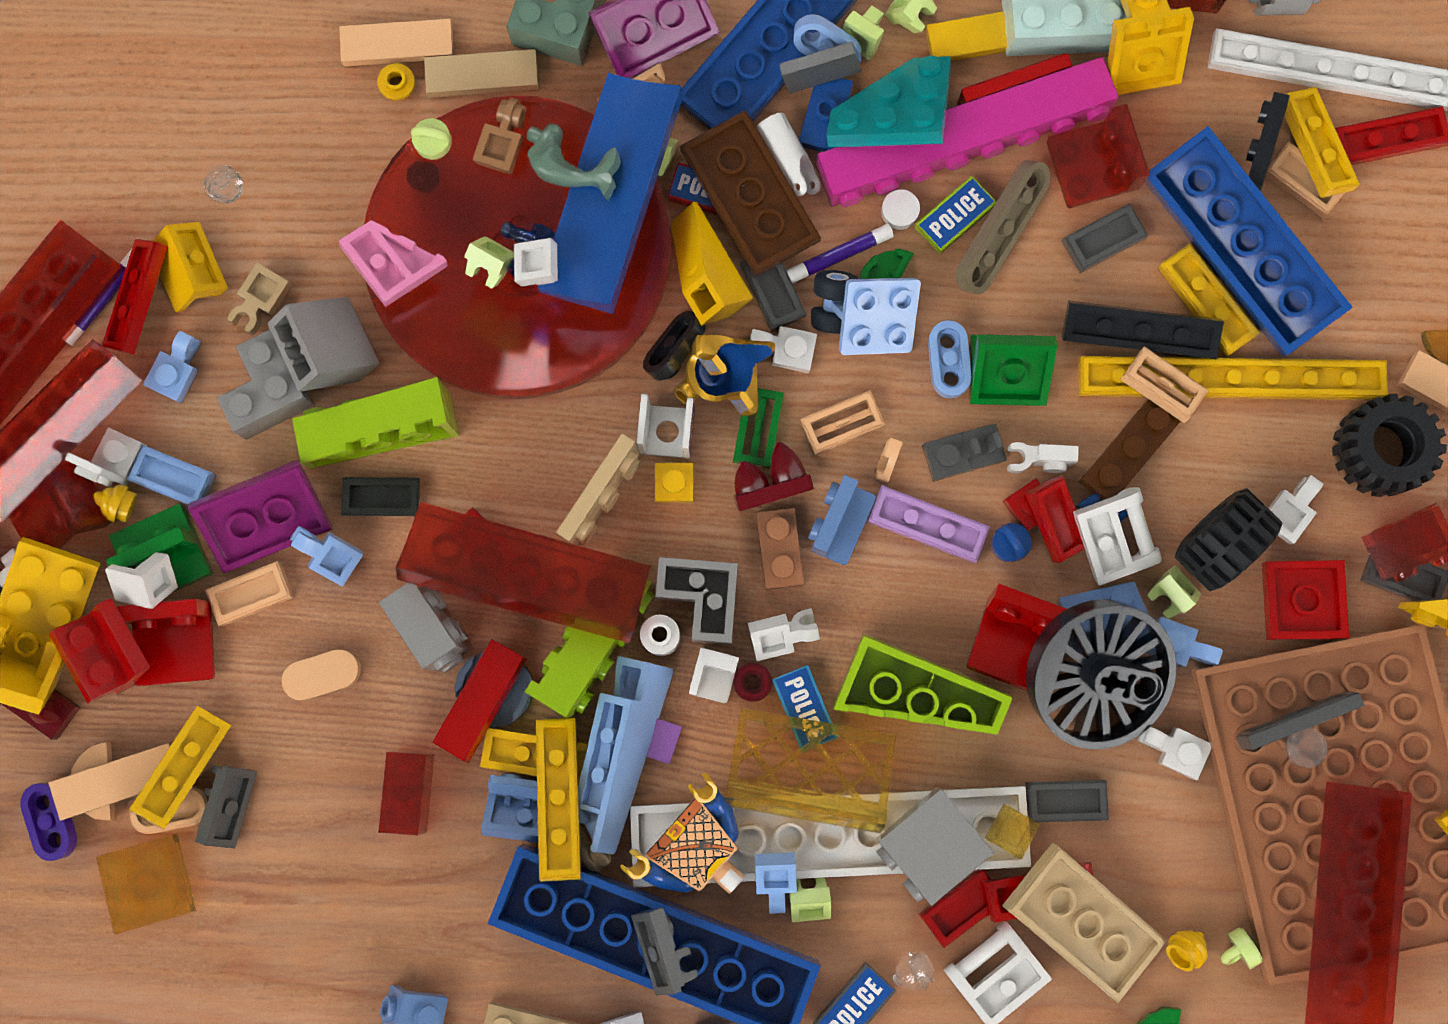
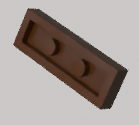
[1078,399,1181,501]

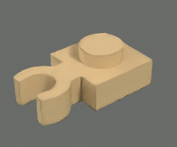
[228,262,292,335]

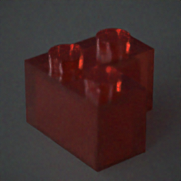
[1361,499,1448,583]

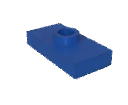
[799,78,853,152]

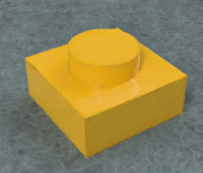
[655,463,694,503]

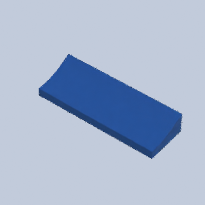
[538,73,682,314]
[1143,126,1353,358]

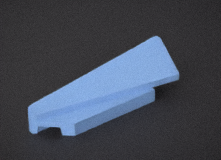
[578,656,673,854]

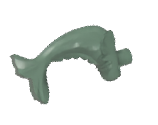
[526,123,621,201]

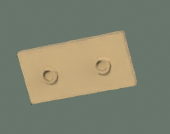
[1002,842,1167,1003]

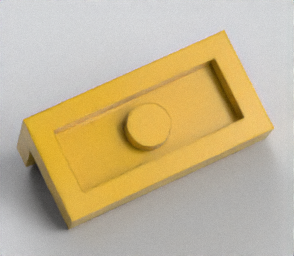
[153,222,228,312]

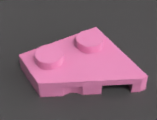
[339,220,447,307]

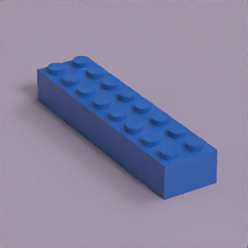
[487,844,821,1024]

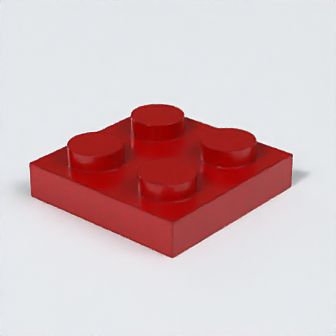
[1262,560,1349,640]

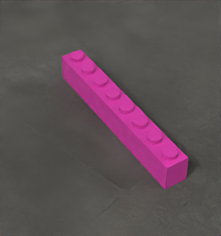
[816,57,1119,207]

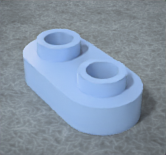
[794,14,861,64]
[928,321,972,398]

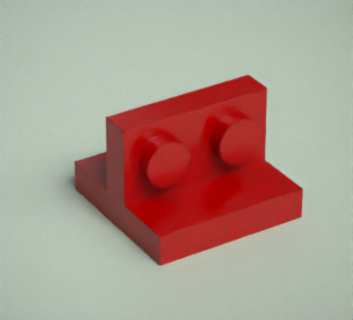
[49,598,150,704]

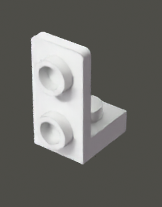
[64,427,147,487]

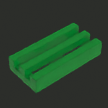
[733,388,784,469]

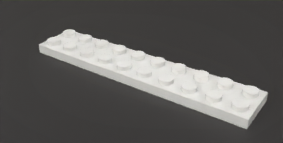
[630,786,1031,887]

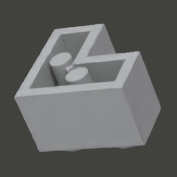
[217,330,315,440]
[655,557,738,645]

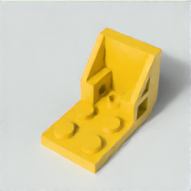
[0,537,102,715]

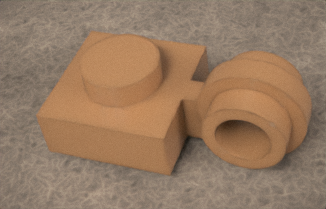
[472,98,526,175]

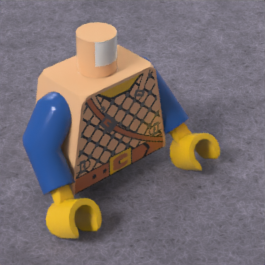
[620,773,745,894]

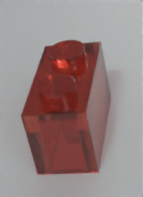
[378,751,434,836]

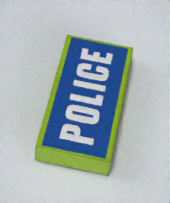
[915,176,996,254]

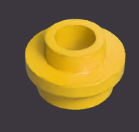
[377,63,415,101]

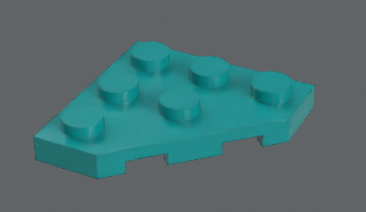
[827,56,951,147]

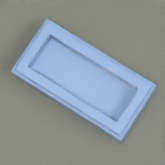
[127,445,216,505]

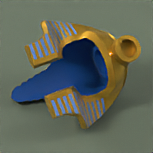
[674,334,776,416]

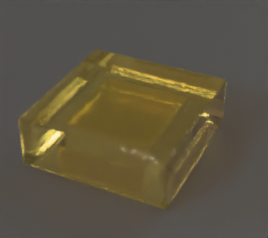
[984,803,1041,859]

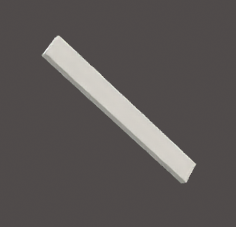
[1207,28,1448,111]

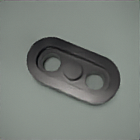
[643,311,706,381]

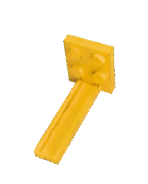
[1107,0,1194,95]

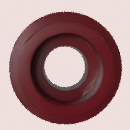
[733,663,772,702]

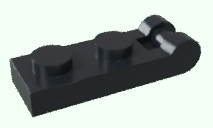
[1246,92,1290,191]

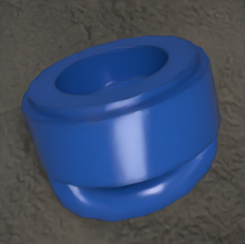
[991,523,1031,563]

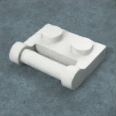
[1073,487,1162,586]
[943,921,1052,1024]

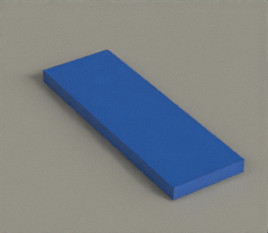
[680,0,857,130]

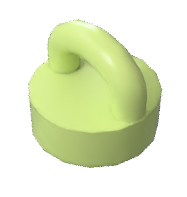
[411,118,452,160]
[1220,927,1263,969]

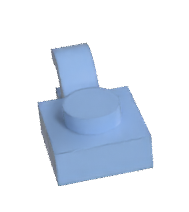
[143,330,201,403]
[290,525,363,587]
[1146,616,1223,667]
[755,852,797,914]

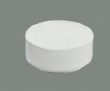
[881,189,920,230]

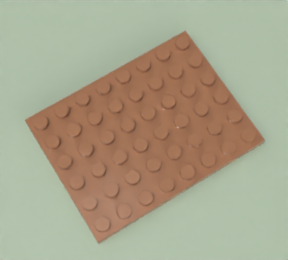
[1191,624,1448,987]

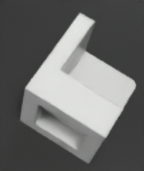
[105,552,178,609]
[689,648,739,703]

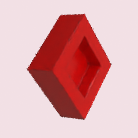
[1003,478,1040,531]

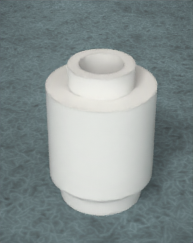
[640,615,681,656]

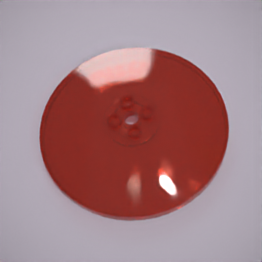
[364,96,671,399]

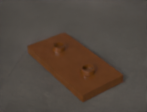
[680,110,821,278]

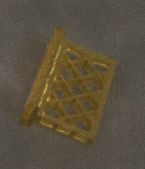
[725,708,896,833]

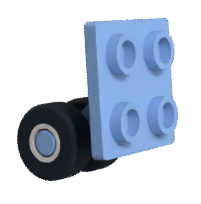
[811,270,921,355]

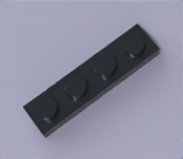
[1062,300,1224,359]

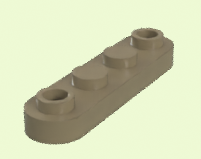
[956,160,1051,294]

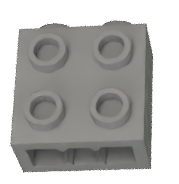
[267,297,380,392]
[379,580,469,673]
[876,787,994,906]

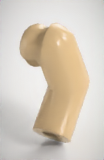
[579,823,611,872]

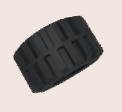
[1332,394,1447,497]
[1175,488,1283,591]

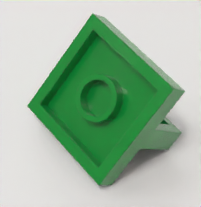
[969,334,1058,406]
[106,503,214,593]

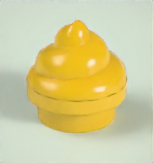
[93,484,137,523]
[1166,930,1208,971]

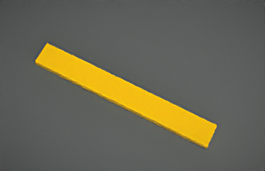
[1078,356,1388,400]

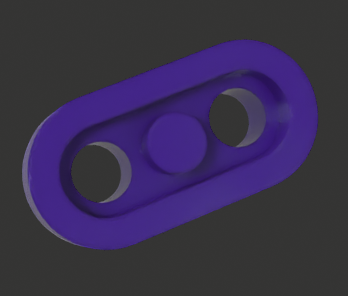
[20,782,77,861]

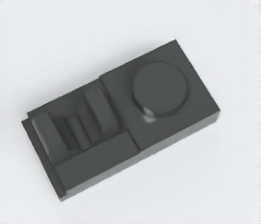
[922,424,1007,482]
[195,765,257,849]
[631,907,698,995]

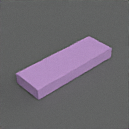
[867,485,990,564]

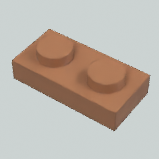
[756,508,804,590]

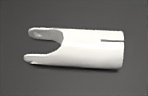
[756,113,821,196]

